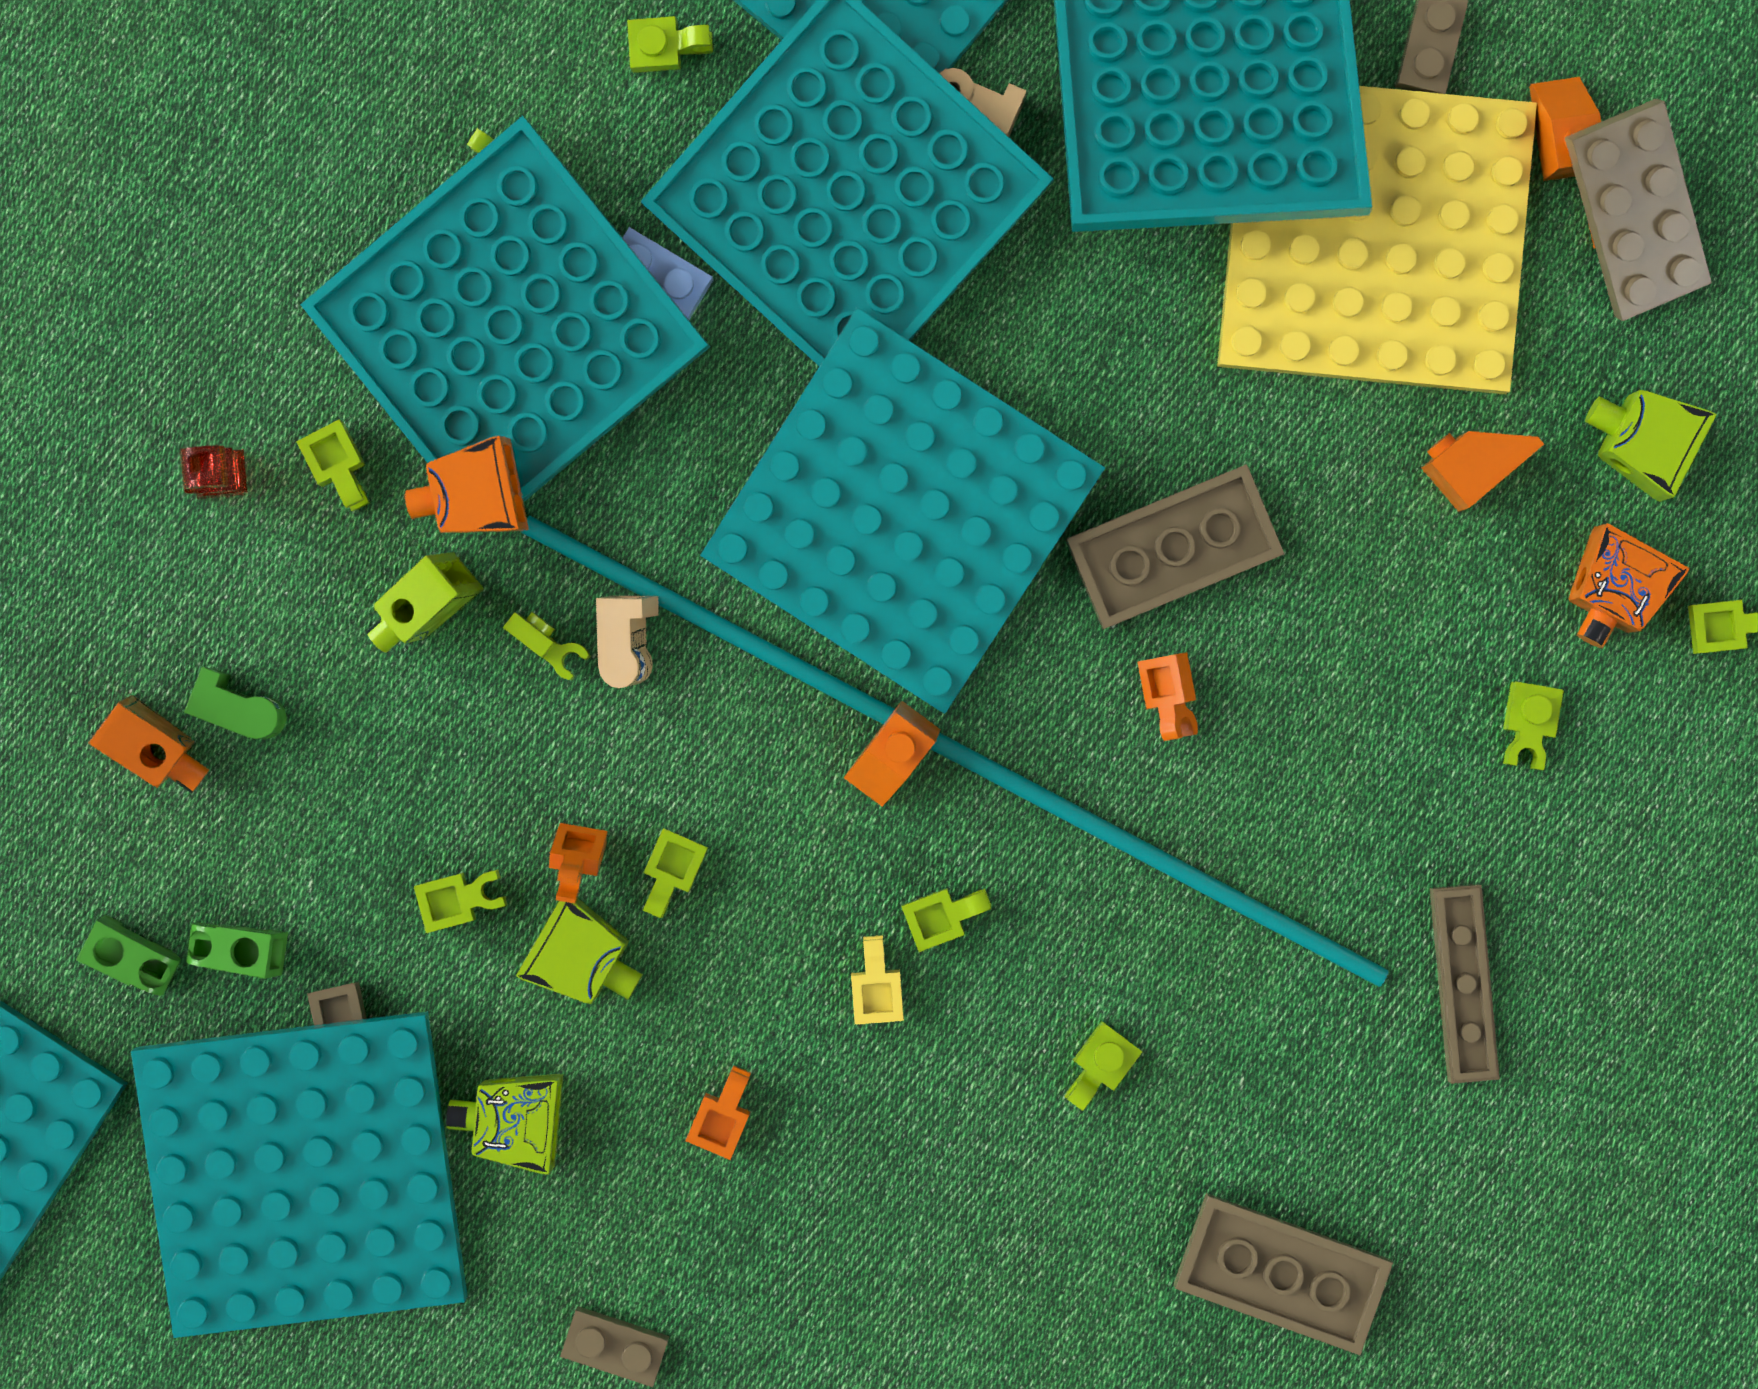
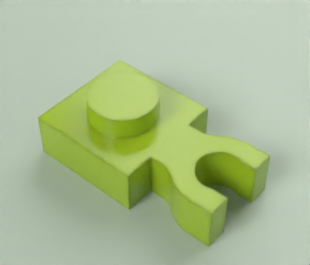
[1503,681,1564,770]
[414,869,508,933]

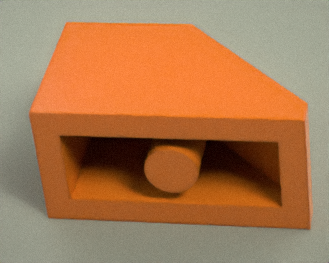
[1529,77,1601,181]
[1422,431,1544,512]
[844,701,941,807]

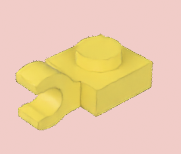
[851,935,904,1025]

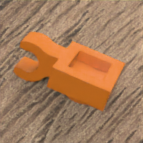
[1137,652,1198,741]
[549,823,608,904]
[685,1065,751,1160]

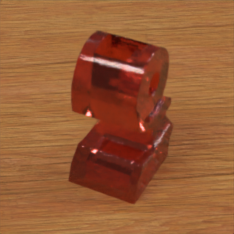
[180,445,248,499]

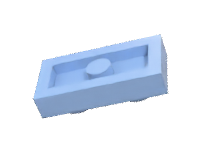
[623,227,713,320]

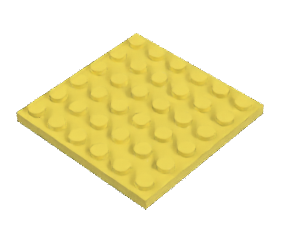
[1217,86,1537,394]

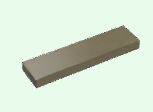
[1429,884,1500,1084]

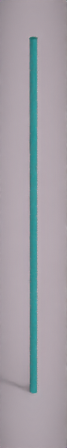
[521,516,1389,987]

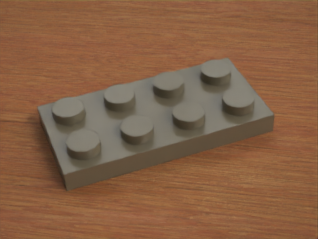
[1564,99,1712,321]
[1065,464,1284,630]
[1173,1193,1393,1355]

